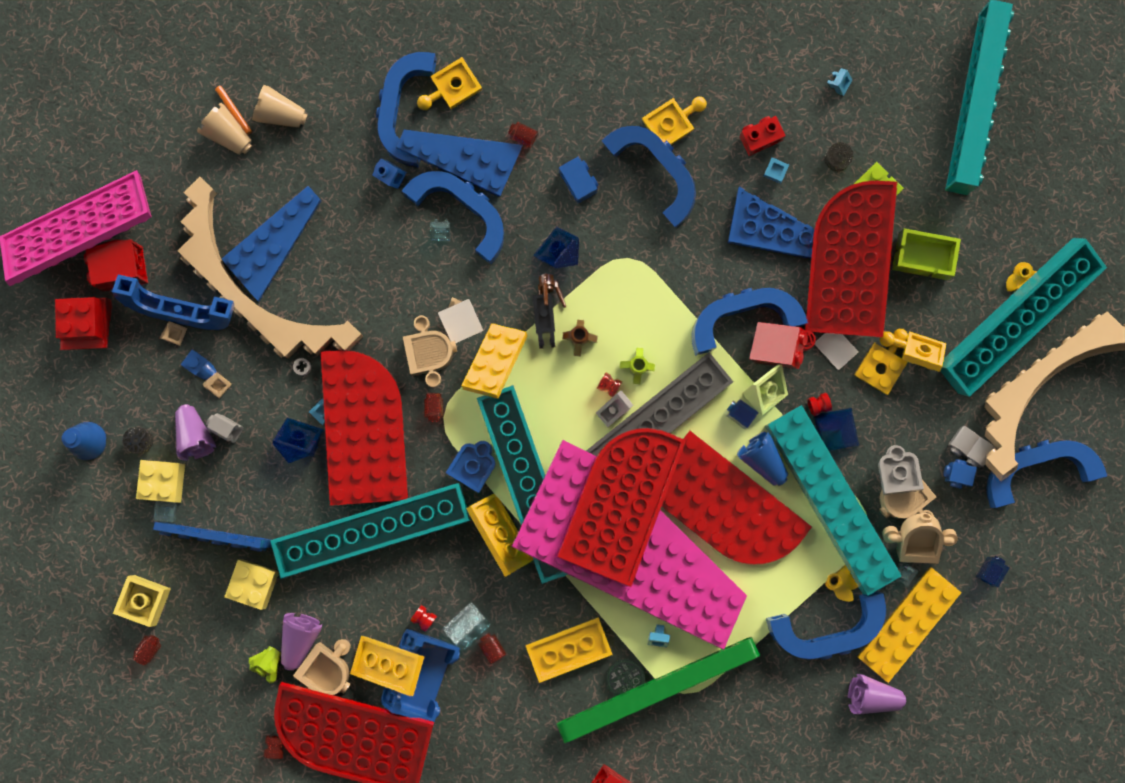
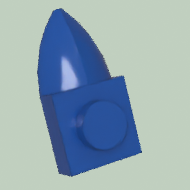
[181,349,217,380]

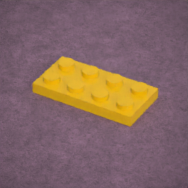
[462,324,528,399]
[466,494,533,577]
[526,617,612,683]
[350,636,424,696]

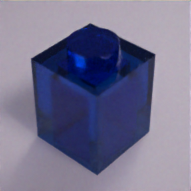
[726,399,759,429]
[976,556,1010,588]

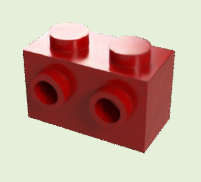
[739,116,786,156]

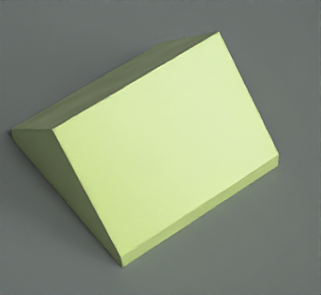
[742,364,788,416]

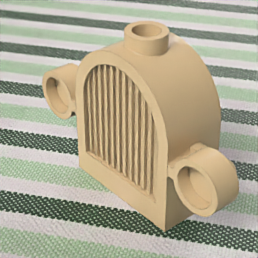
[403,315,457,387]
[879,480,936,518]
[882,513,958,564]
[293,639,351,695]

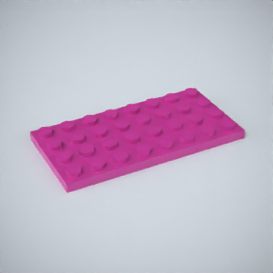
[0,170,152,286]

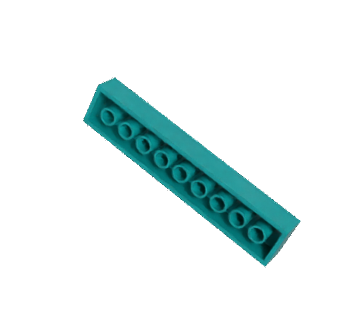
[945,0,1014,195]
[940,238,1107,397]
[477,385,568,584]
[765,405,902,596]
[270,483,471,578]

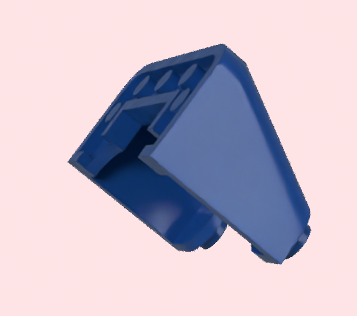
[381,629,460,722]

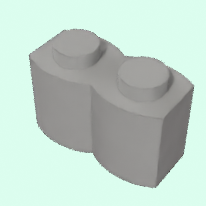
[206,413,243,443]
[948,426,996,468]

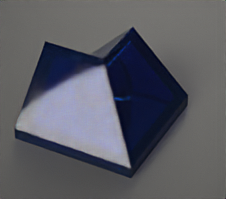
[533,226,579,269]
[814,408,859,451]
[272,417,323,463]

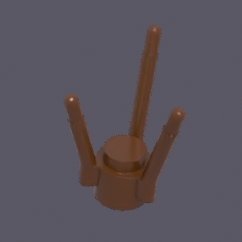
[538,274,566,308]

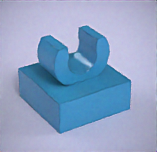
[828,68,852,96]
[764,158,789,184]
[309,398,325,425]
[648,625,670,648]

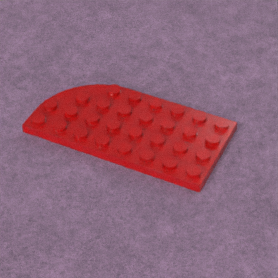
[805,181,898,337]
[321,350,408,506]
[557,428,686,587]
[661,431,812,564]
[274,682,434,783]

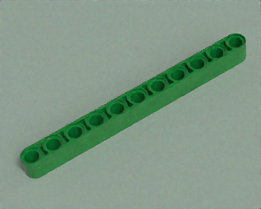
[556,637,760,743]

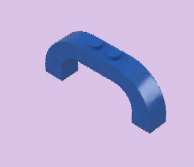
[376,52,437,167]
[602,126,696,228]
[402,171,504,264]
[112,274,235,330]
[692,288,808,356]
[987,440,1107,508]
[766,591,886,659]

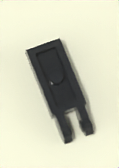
[532,294,555,349]

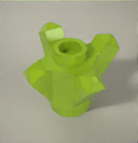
[620,348,655,384]
[249,646,281,683]

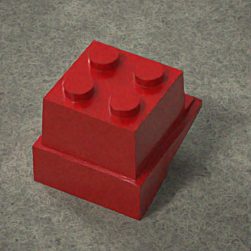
[55,297,112,350]

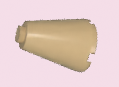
[252,85,307,128]
[197,103,252,155]

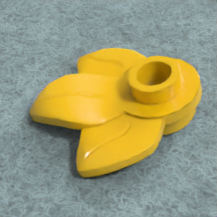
[1006,262,1037,291]
[825,565,858,602]

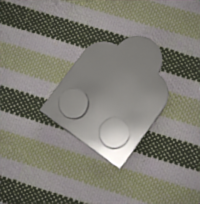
[878,445,924,495]

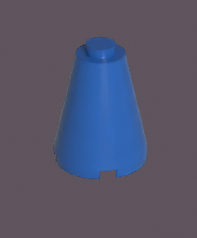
[62,422,106,460]
[737,432,788,486]

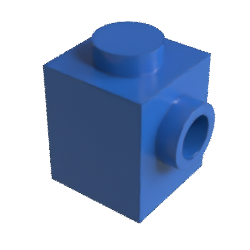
[372,159,407,189]
[943,459,977,488]

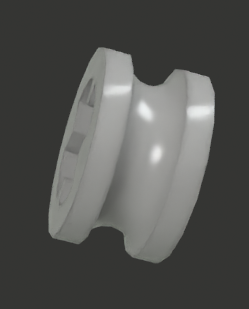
[293,358,311,376]

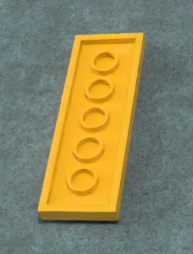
[857,567,962,683]

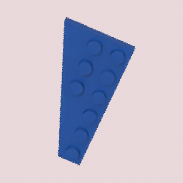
[396,130,523,197]
[222,186,321,302]
[728,187,814,259]
[153,522,272,551]

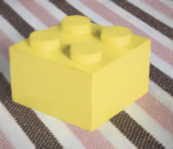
[136,460,185,503]
[225,559,279,610]
[113,575,171,627]

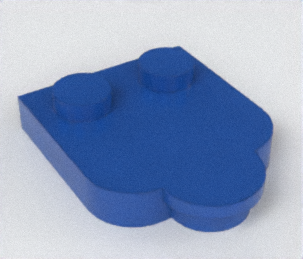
[446,441,495,493]

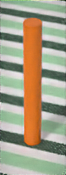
[215,86,252,135]

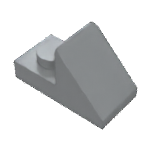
[596,391,634,428]

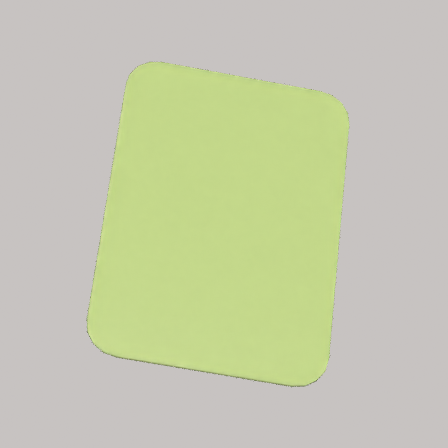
[443,258,867,694]

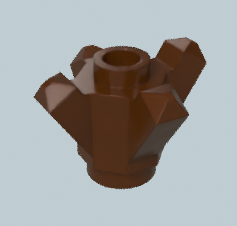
[562,320,598,357]

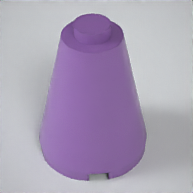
[175,404,216,460]
[281,613,322,670]
[848,674,906,714]

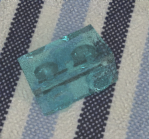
[443,602,491,650]

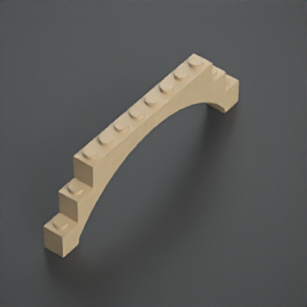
[178,177,363,359]
[984,312,1125,481]

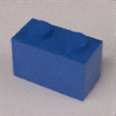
[559,156,599,204]

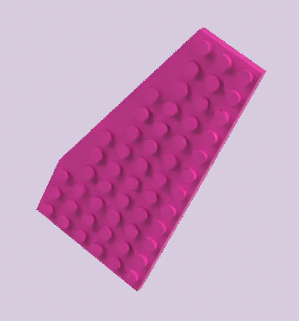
[511,440,747,650]

